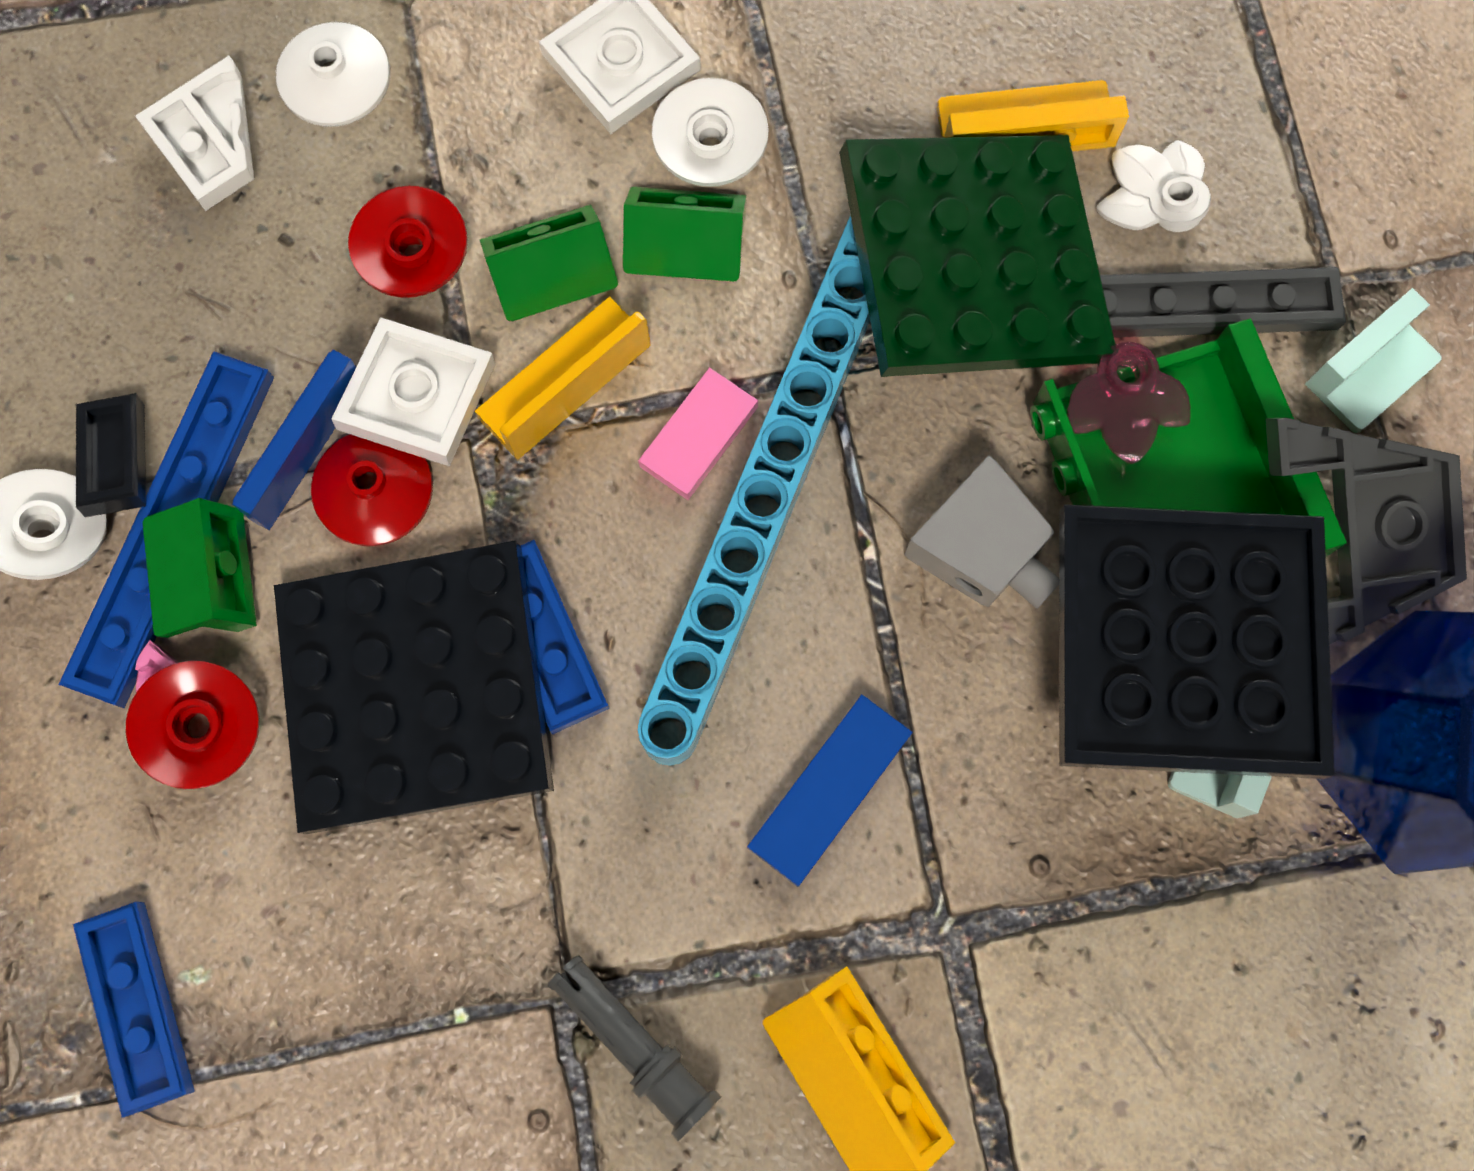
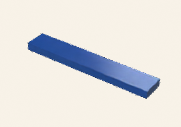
[58,351,274,709]

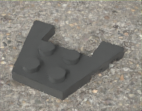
[1265,418,1467,645]

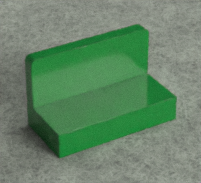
[623,187,746,282]
[480,204,618,321]
[142,498,257,638]

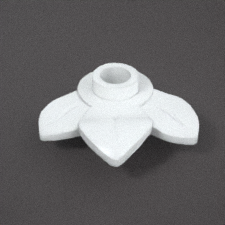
[1097,140,1211,232]

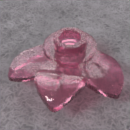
[1067,342,1190,464]

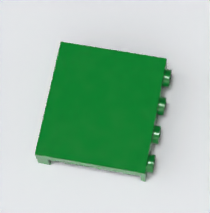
[1030,318,1347,557]

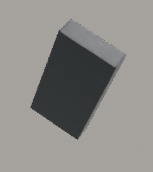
[76,393,146,518]

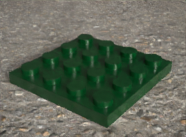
[839,135,1117,377]

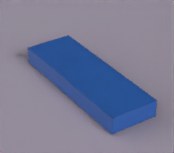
[232,350,356,531]
[521,540,610,735]
[747,694,913,887]
[73,902,195,1118]

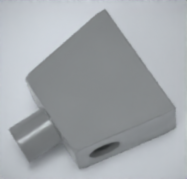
[904,455,1059,609]

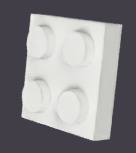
[539,0,701,134]
[332,317,495,467]

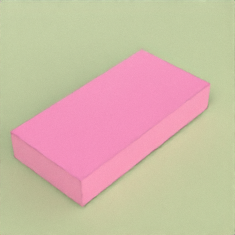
[638,367,758,500]

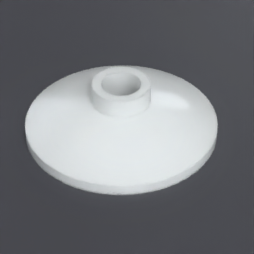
[276,22,390,127]
[652,78,768,187]
[0,469,107,580]

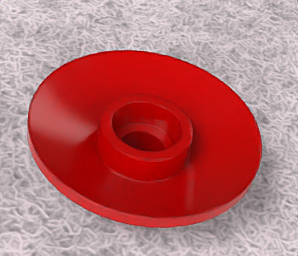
[348,186,468,298]
[311,434,433,547]
[126,661,260,789]

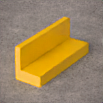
[937,80,1129,151]
[475,296,651,460]
[763,966,955,1171]

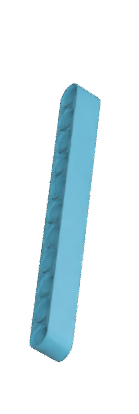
[637,215,870,766]

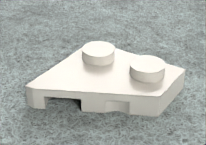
[135,56,254,211]

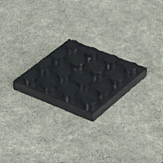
[1059,505,1335,779]
[274,540,554,834]

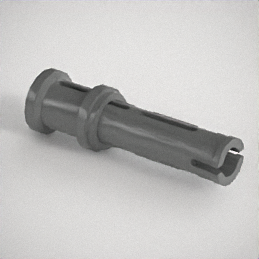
[548,955,721,1141]

